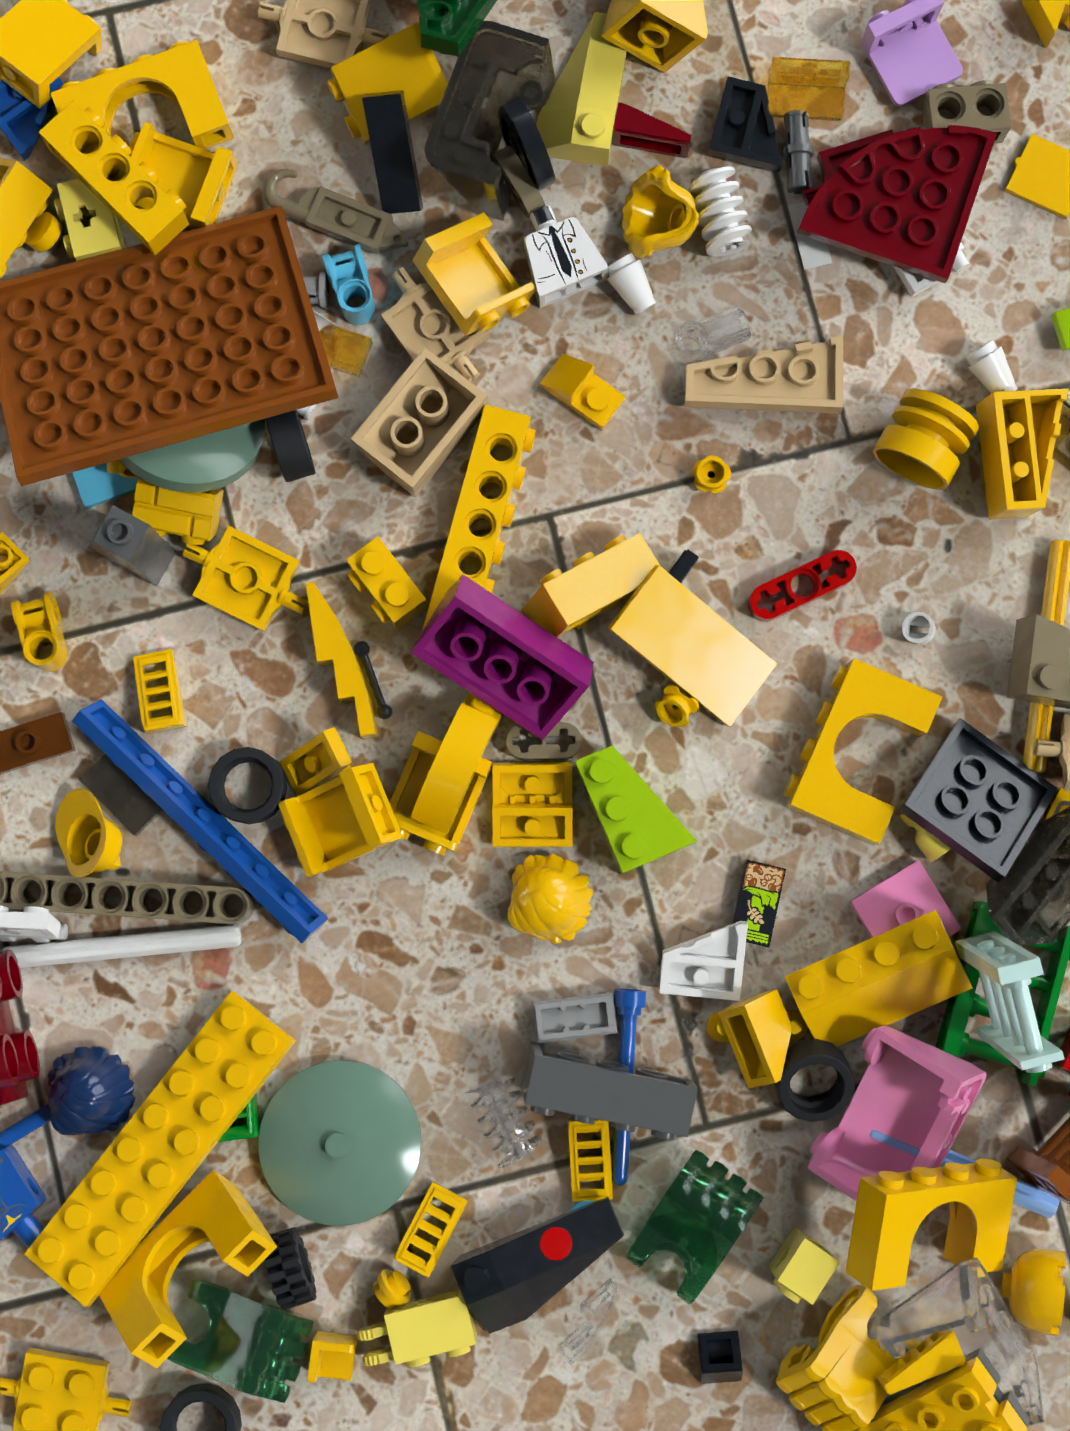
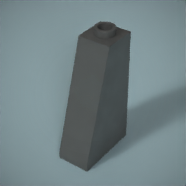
[87,505,176,586]

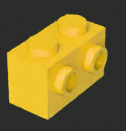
[346,536,429,630]

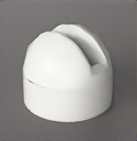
[902,612,936,645]

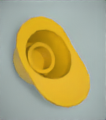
[55,789,122,878]

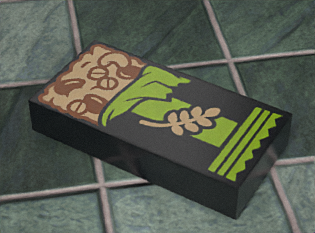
[732,860,786,947]

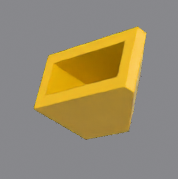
[718,989,792,1089]

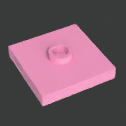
[849,860,962,938]

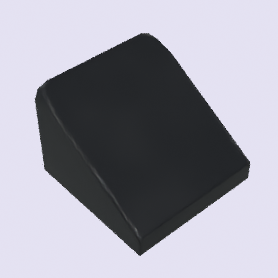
[697,1331,743,1384]

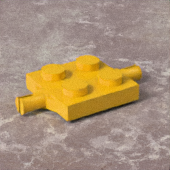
[183,525,309,633]
[0,1347,133,1431]

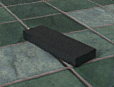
[362,90,423,214]

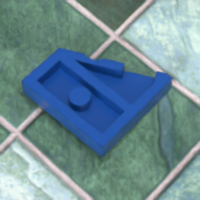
[0,77,63,161]

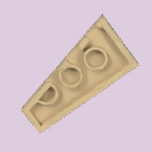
[684,335,843,414]

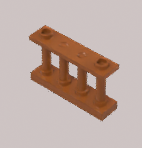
[1007,1092,1070,1205]

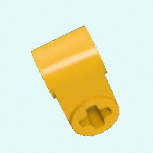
[11,591,68,672]

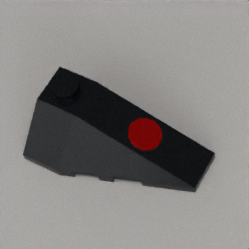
[451,1196,624,1334]

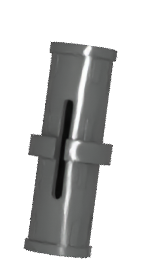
[782,110,814,194]

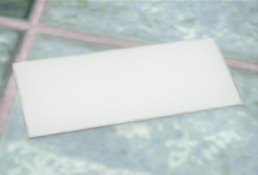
[788,202,832,270]

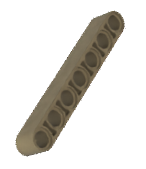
[0,871,255,924]

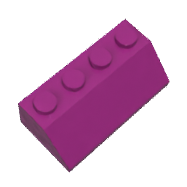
[411,574,594,740]

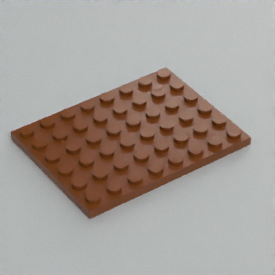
[0,205,338,486]

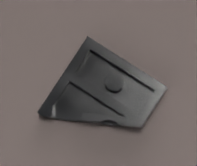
[708,76,783,172]

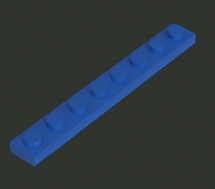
[72,699,329,943]

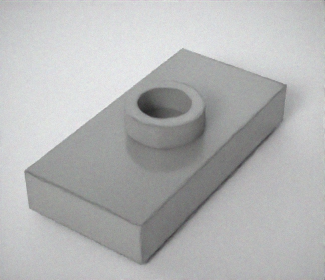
[532,992,617,1043]

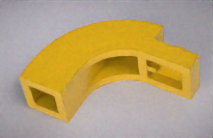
[410,692,503,834]

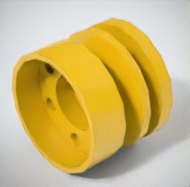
[873,388,979,490]

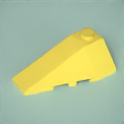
[537,12,627,167]

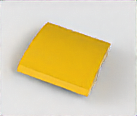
[492,762,573,847]

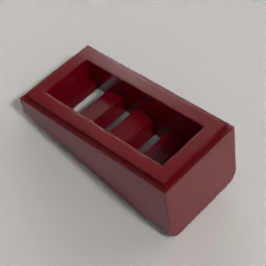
[612,102,692,158]

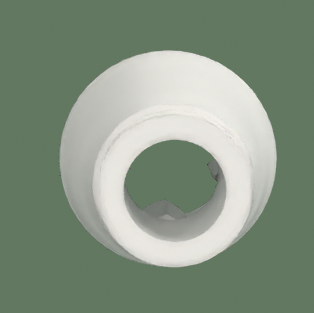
[607,253,656,315]
[966,340,1018,394]

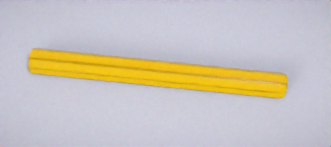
[1023,540,1070,773]

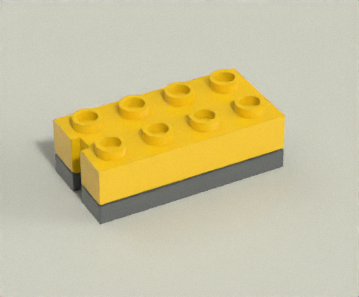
[854,1348,1030,1431]

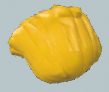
[622,165,699,258]
[507,854,593,944]

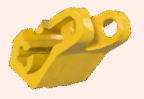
[775,1285,920,1431]

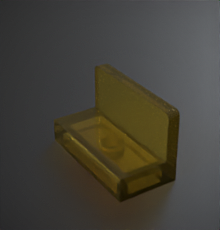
[767,57,850,121]

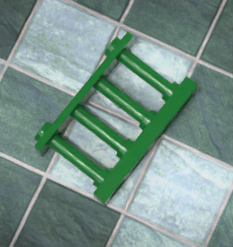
[935,901,1070,1087]

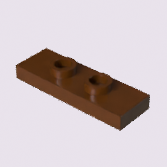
[0,712,76,775]

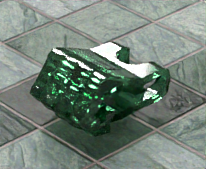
[626,1150,764,1305]
[167,1280,314,1403]

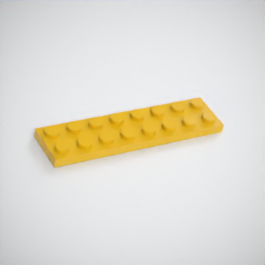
[24,990,296,1307]

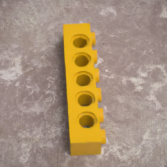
[422,404,536,631]

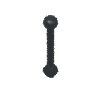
[354,641,392,719]

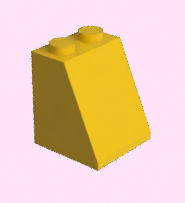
[601,0,708,73]
[327,21,453,145]

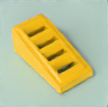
[133,649,187,735]
[567,1119,613,1202]
[393,1181,468,1278]
[877,1325,966,1395]

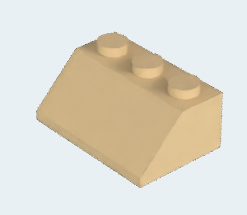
[350,347,488,498]

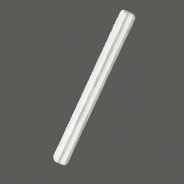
[1,924,242,968]

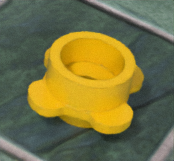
[654,684,699,727]

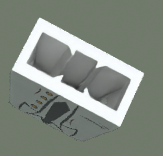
[524,206,609,308]

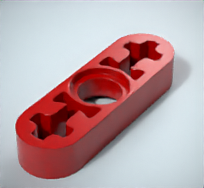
[748,550,857,622]

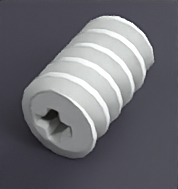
[689,166,752,257]

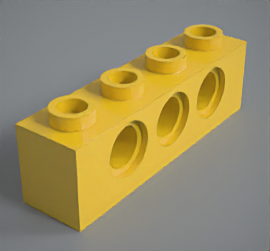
[39,100,189,255]

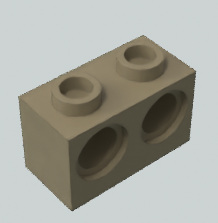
[921,80,1011,143]

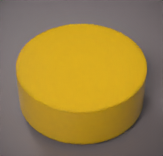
[25,212,62,253]

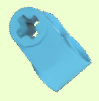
[322,244,376,326]

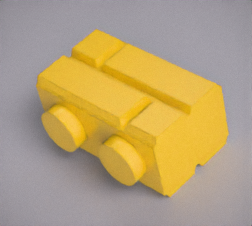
[132,478,224,545]

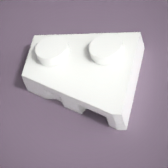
[659,921,748,1001]

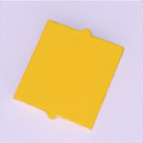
[1004,133,1070,220]

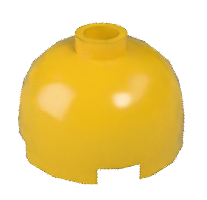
[1001,1249,1066,1336]

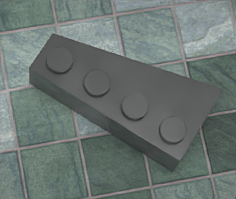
[521,1041,698,1140]

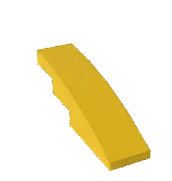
[306,582,379,740]

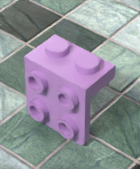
[861,0,963,107]

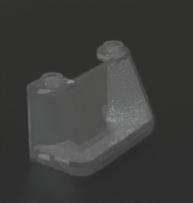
[876,1257,1044,1426]

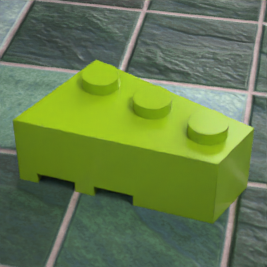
[574,745,698,874]

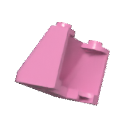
[807,1025,986,1201]

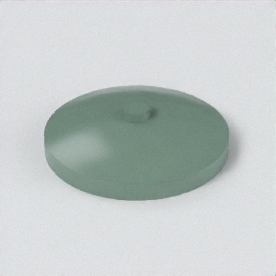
[119,419,265,493]
[258,1060,422,1226]

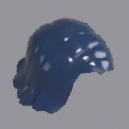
[48,1046,136,1136]

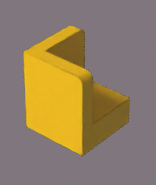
[307,1331,358,1383]

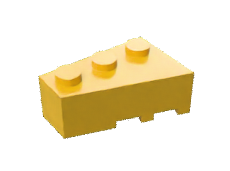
[522,533,660,638]

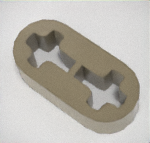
[491,145,545,218]
[506,722,582,760]

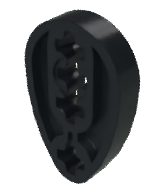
[498,96,556,192]

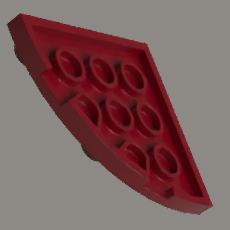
[797,125,997,283]

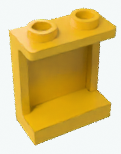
[0,0,101,108]
[116,122,238,229]
[412,212,536,336]
[389,731,493,856]
[278,763,403,877]

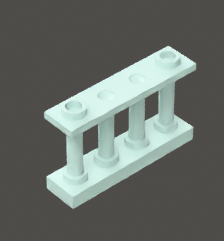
[955,931,1064,1073]

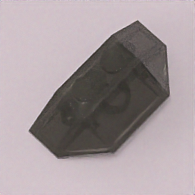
[986,806,1070,945]

